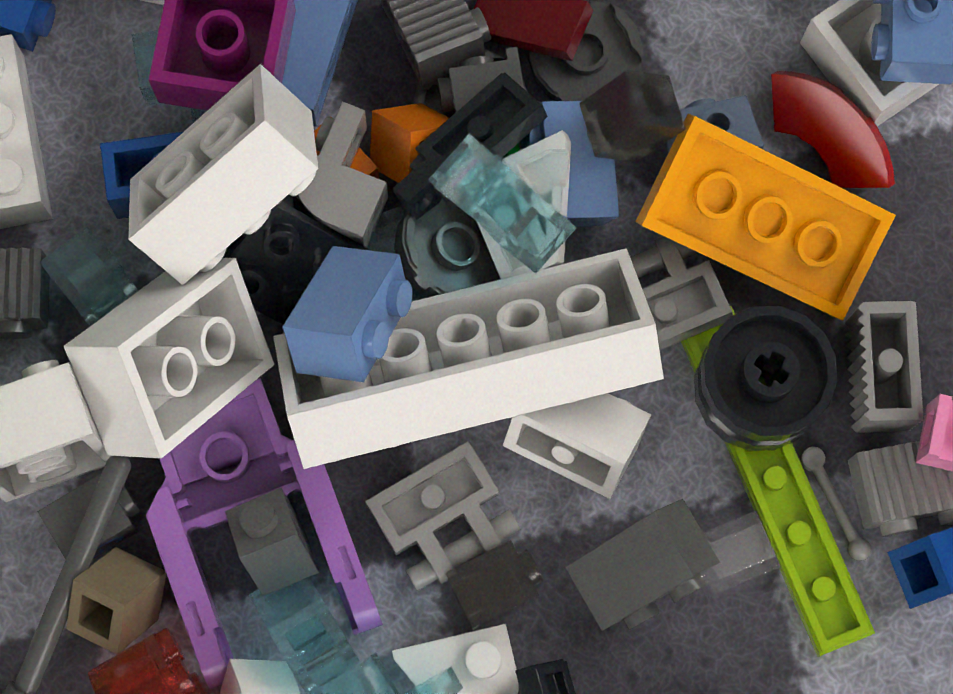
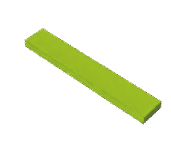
[681,306,875,657]

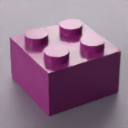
[148,0,296,111]

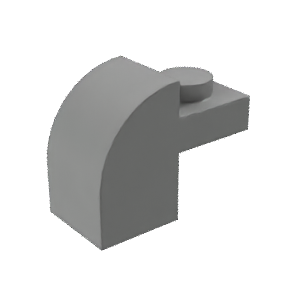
[297,101,388,248]

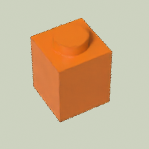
[370,103,449,183]

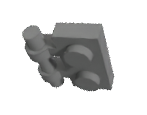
[630,236,733,350]
[365,441,521,591]

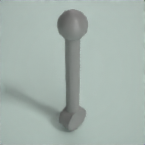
[801,447,871,561]

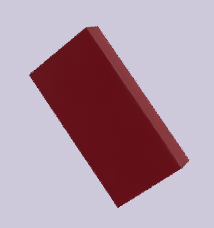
[474,0,594,61]

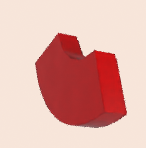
[771,71,895,188]

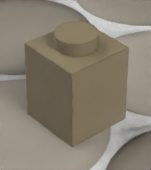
[66,547,166,655]

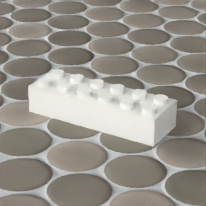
[273,248,664,469]

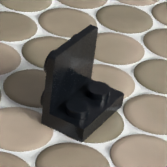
[223,195,369,325]

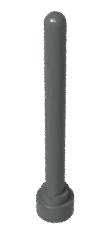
[0,456,131,694]

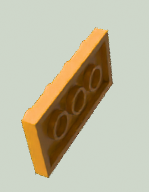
[635,114,896,321]

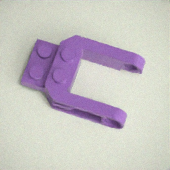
[146,378,383,689]

